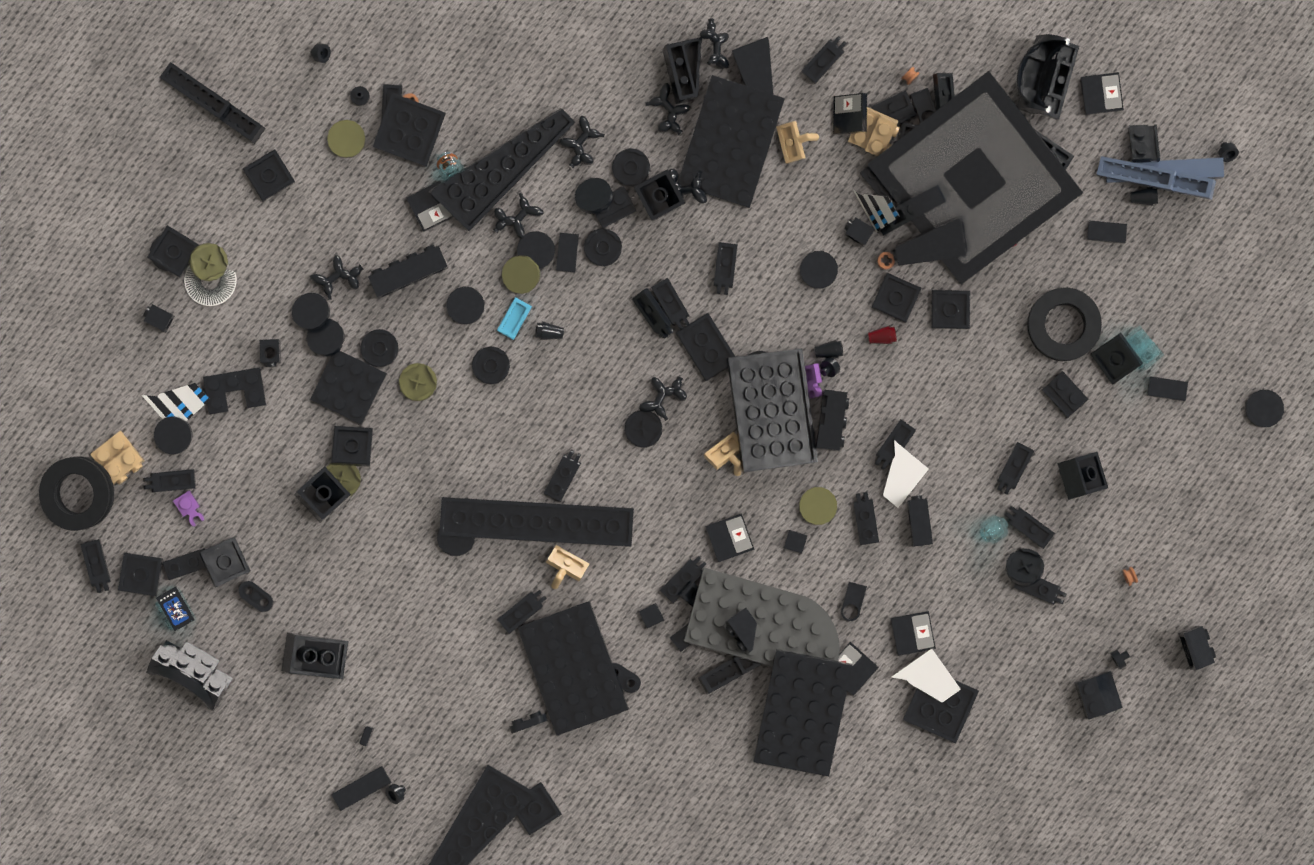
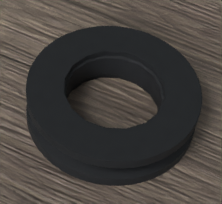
[1027,288,1102,361]
[39,456,114,531]

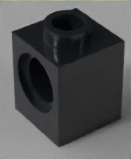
[844,217,875,247]
[143,304,175,333]
[259,339,281,367]

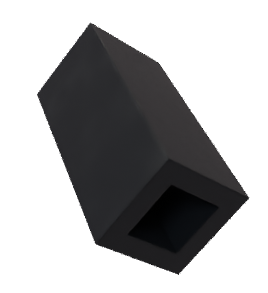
[907,495,933,547]

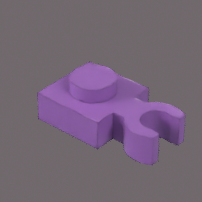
[805,364,822,399]
[173,490,204,526]

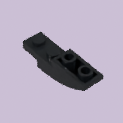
[880,185,947,236]

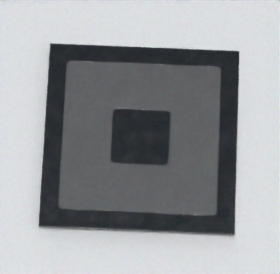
[867,71,1083,285]

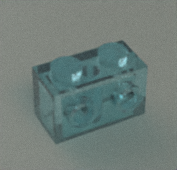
[1125,325,1164,371]

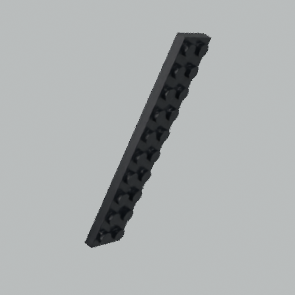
[439,497,634,547]

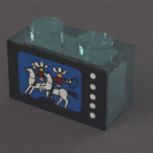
[155,586,197,631]

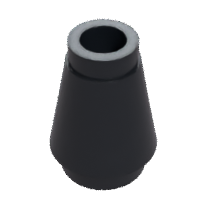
[1130,187,1158,206]
[535,321,564,340]
[815,340,843,358]

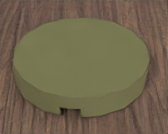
[327,120,366,158]
[189,243,228,281]
[502,255,540,294]
[399,363,437,401]
[326,464,361,496]
[799,487,837,525]

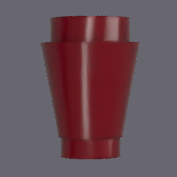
[868,325,897,344]

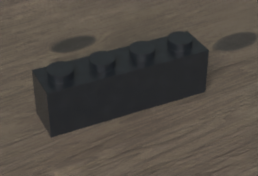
[368,244,448,299]

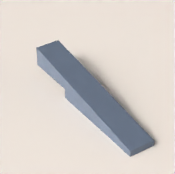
[1097,156,1216,200]
[1106,158,1224,183]

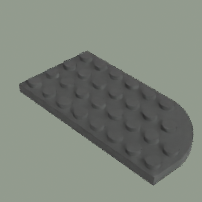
[683,568,840,667]

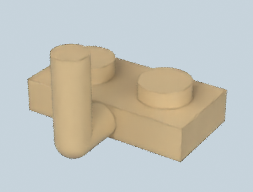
[776,121,819,164]
[704,432,742,476]
[546,545,589,589]

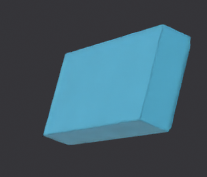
[497,297,532,340]

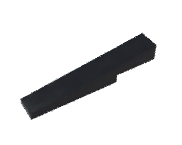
[159,62,266,144]
[698,657,762,695]

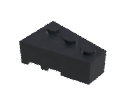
[662,37,702,104]
[816,389,849,451]

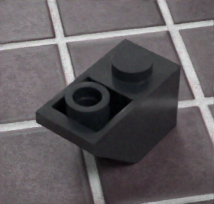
[725,608,757,654]

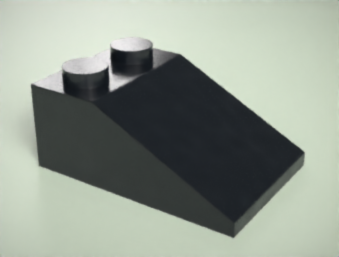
[281,632,349,679]

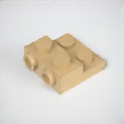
[848,107,900,156]
[90,431,145,485]

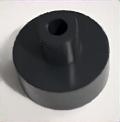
[310,43,331,63]
[350,86,370,106]
[1218,142,1239,162]
[820,357,840,378]
[1110,649,1130,670]
[385,784,406,804]

